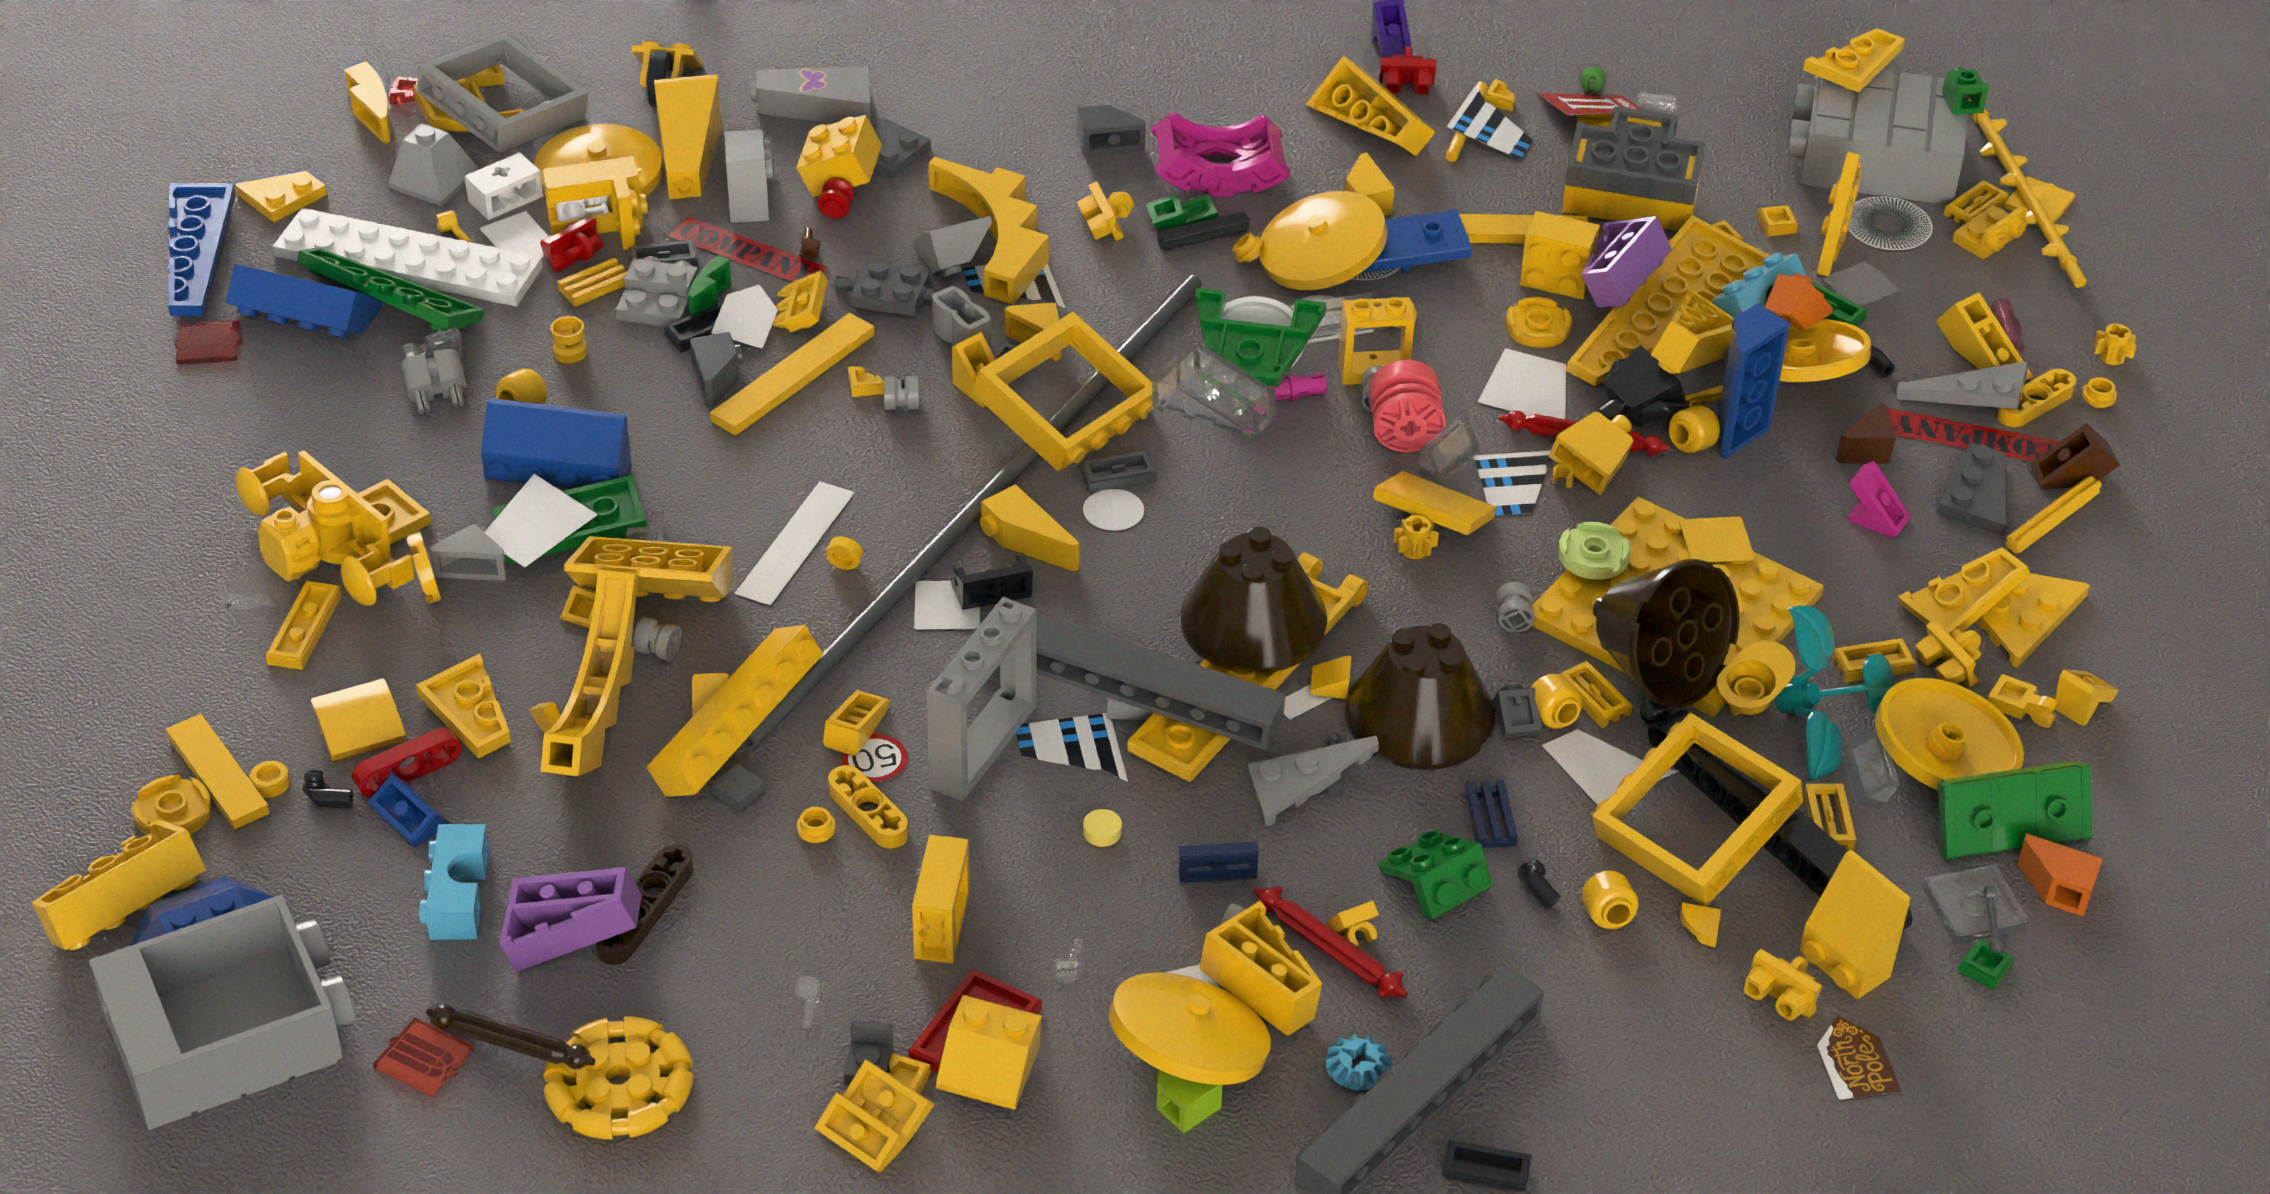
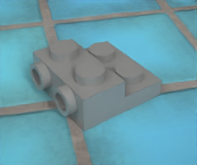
[615,256,698,326]

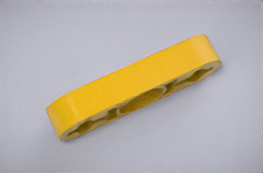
[1996,369,2076,428]
[828,765,908,849]

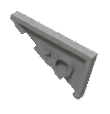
[1897,362,2027,409]
[1247,736,1379,827]

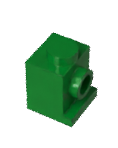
[1942,67,1989,115]

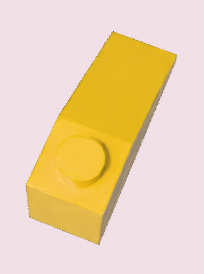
[1936,292,2033,381]
[980,484,1079,572]

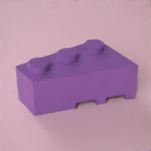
[1581,216,1672,308]
[499,867,642,972]

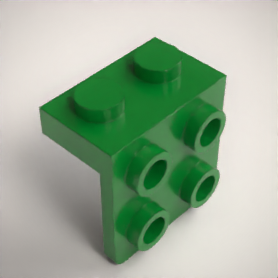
[1378,830,1493,919]

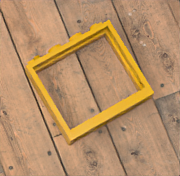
[972,312,1159,472]
[1592,712,1803,907]

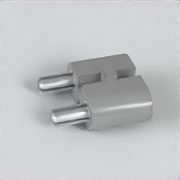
[401,349,467,415]

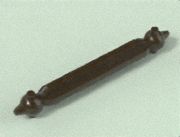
[426,1004,596,1070]

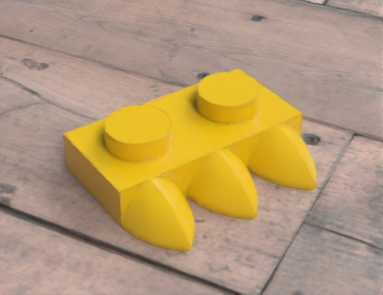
[772,271,828,333]

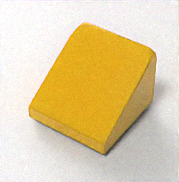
[560,585,595,629]
[1310,656,1352,699]
[692,673,730,717]

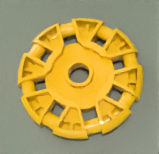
[543,1016,694,1140]

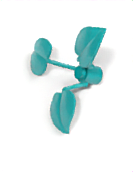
[1774,606,1895,781]

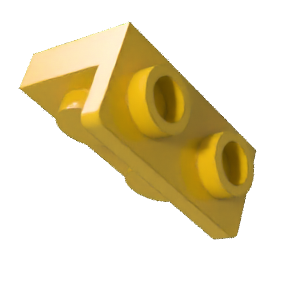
[1952,205,2028,259]

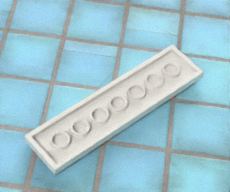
[273,208,543,307]

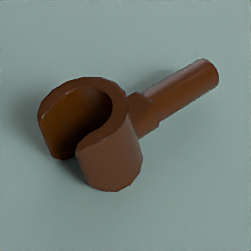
[799,228,820,260]

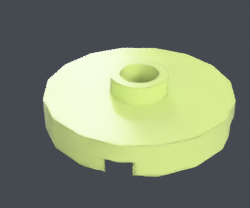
[1558,522,1631,580]

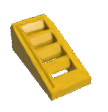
[823,690,890,756]

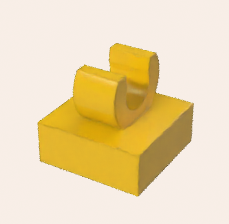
[1327,900,1379,946]

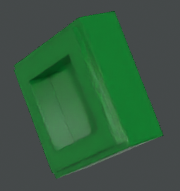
[1958,939,2015,990]

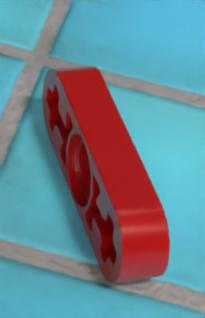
[352,728,462,797]

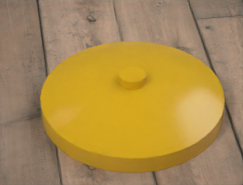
[534,124,663,197]
[1259,191,1388,290]
[1779,319,1871,382]
[1875,678,2024,791]
[1109,972,1271,1085]

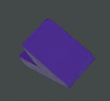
[1372,0,1413,58]

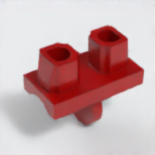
[1379,46,1436,95]
[540,216,604,272]

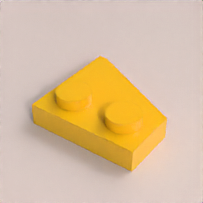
[236,171,327,222]

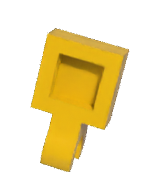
[1987,674,2058,728]

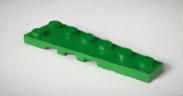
[297,247,485,332]

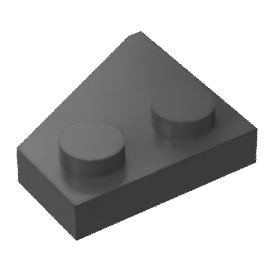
[874,118,931,180]

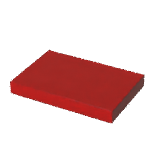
[908,969,1042,1073]

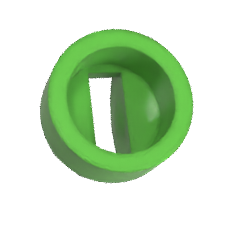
[1580,67,1606,94]

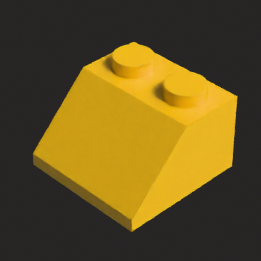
[936,995,1042,1110]

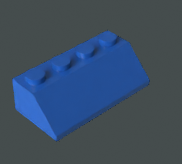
[225,264,383,338]
[1718,303,1790,459]
[481,398,632,489]

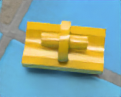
[1077,181,1134,241]
[1914,620,1982,687]
[1743,948,1822,1022]

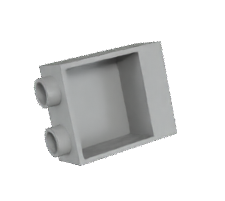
[1787,69,1969,205]
[88,895,356,1131]

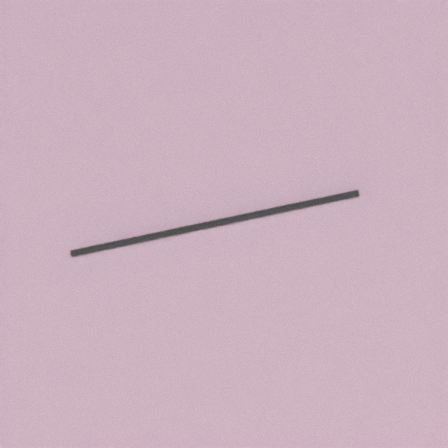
[743,275,1202,749]

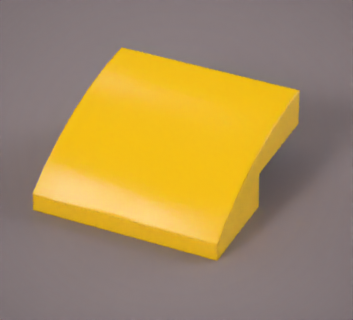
[311,678,406,762]
[814,1059,935,1172]

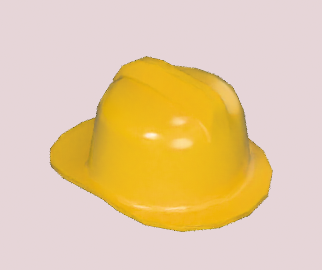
[1716,641,1796,716]

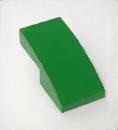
[1146,193,1218,229]
[688,255,732,316]

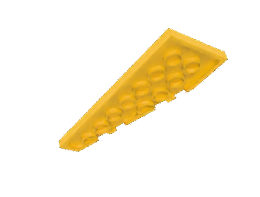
[1565,215,1770,386]

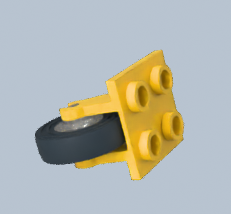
[632,41,704,107]

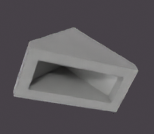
[430,524,507,581]

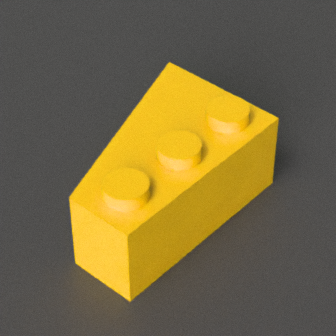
[1199,901,1323,1036]

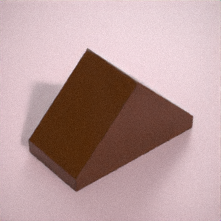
[1836,403,1896,464]

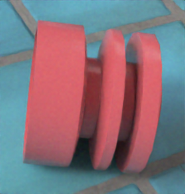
[1368,359,1446,453]

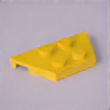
[1816,152,1862,277]
[1975,573,2090,668]

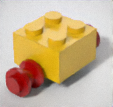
[796,115,882,219]

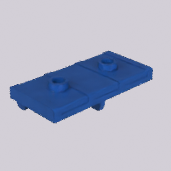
[1361,209,1472,273]

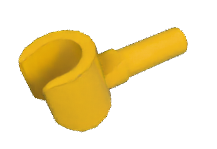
[436,211,472,243]
[1552,463,1574,488]

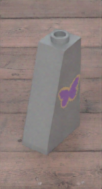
[750,66,871,124]

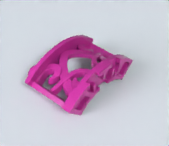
[1151,112,1290,197]

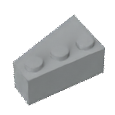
[724,130,773,223]

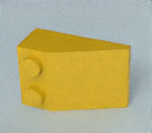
[1799,850,1911,1000]

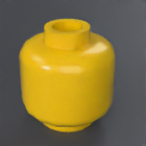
[496,368,547,405]
[1668,405,1720,453]
[1531,674,1582,729]
[1581,871,1639,929]

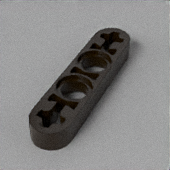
[595,844,693,965]

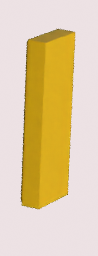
[266,581,342,670]

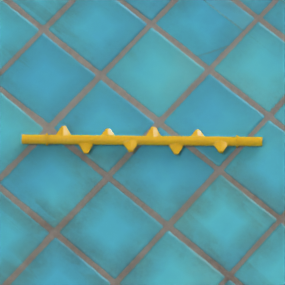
[1969,98,2087,288]

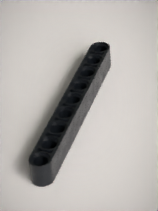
[1648,709,1913,930]

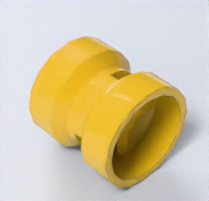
[550,316,587,363]

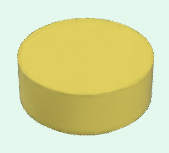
[1083,809,1122,847]

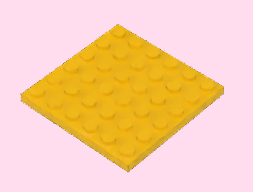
[1532,496,1824,718]

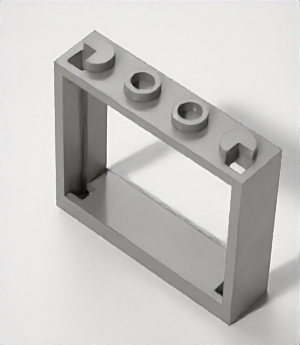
[416,33,588,153]
[926,597,1037,802]

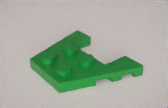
[1195,288,1326,387]

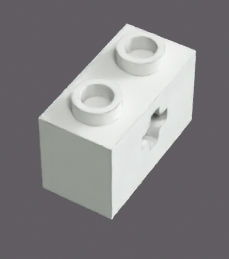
[465,152,543,220]

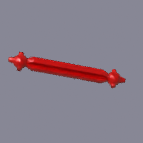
[1499,410,1670,456]
[1253,886,1408,999]

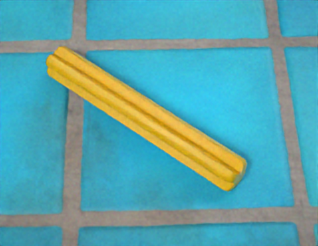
[2005,476,2102,554]

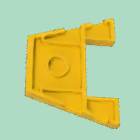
[414,65,524,132]

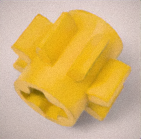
[2093,324,2137,365]
[1393,515,1439,559]

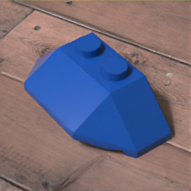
[130,876,275,946]

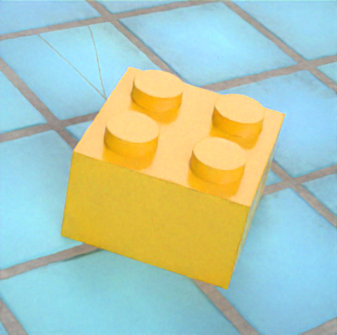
[1520,211,1600,300]

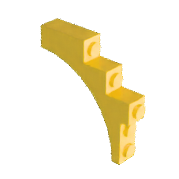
[928,157,1049,305]
[540,569,638,776]

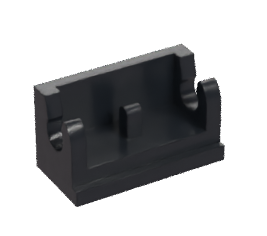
[951,553,1033,610]

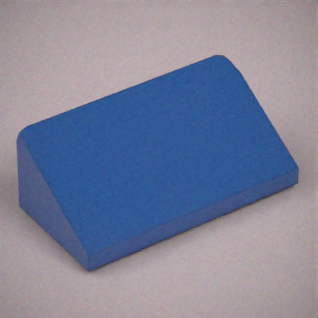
[367,773,451,847]

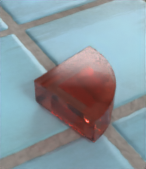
[388,77,417,104]

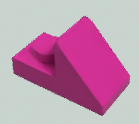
[1847,461,1911,538]

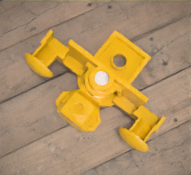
[235,450,431,606]

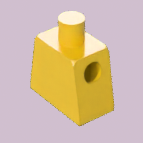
[1549,412,1634,495]

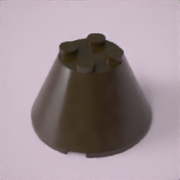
[1180,527,1328,673]
[1593,559,1739,708]
[1345,623,1495,770]

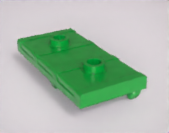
[1938,761,2092,860]

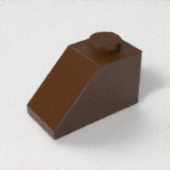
[2030,423,2120,490]

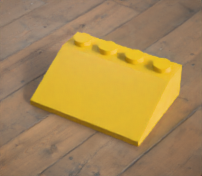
[564,536,732,602]

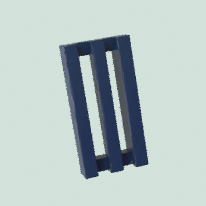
[1465,780,1518,848]
[1178,842,1259,883]

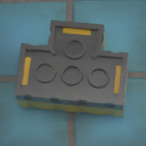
[1562,106,1706,231]

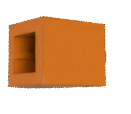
[1765,273,1833,330]
[2017,833,2103,917]

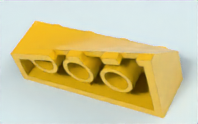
[1305,55,1436,157]
[1651,289,1734,374]
[31,819,206,950]

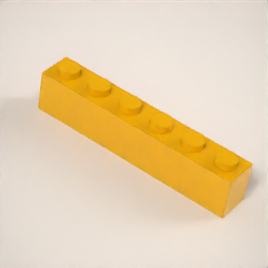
[646,625,823,797]

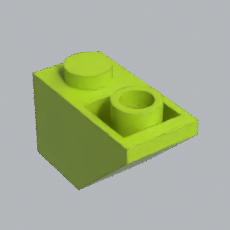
[1156,1069,1223,1133]

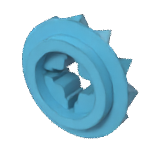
[1325,1033,1391,1091]

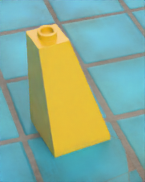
[654,74,722,199]

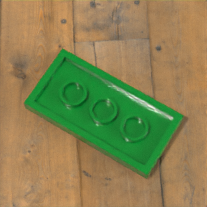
[493,475,648,564]

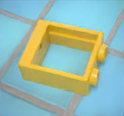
[1338,297,1415,385]
[912,835,970,964]

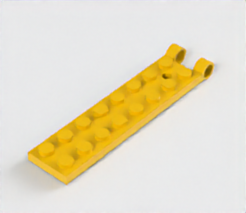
[1127,552,1369,783]

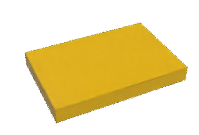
[1373,471,1497,535]

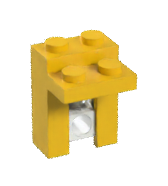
[542,156,648,250]

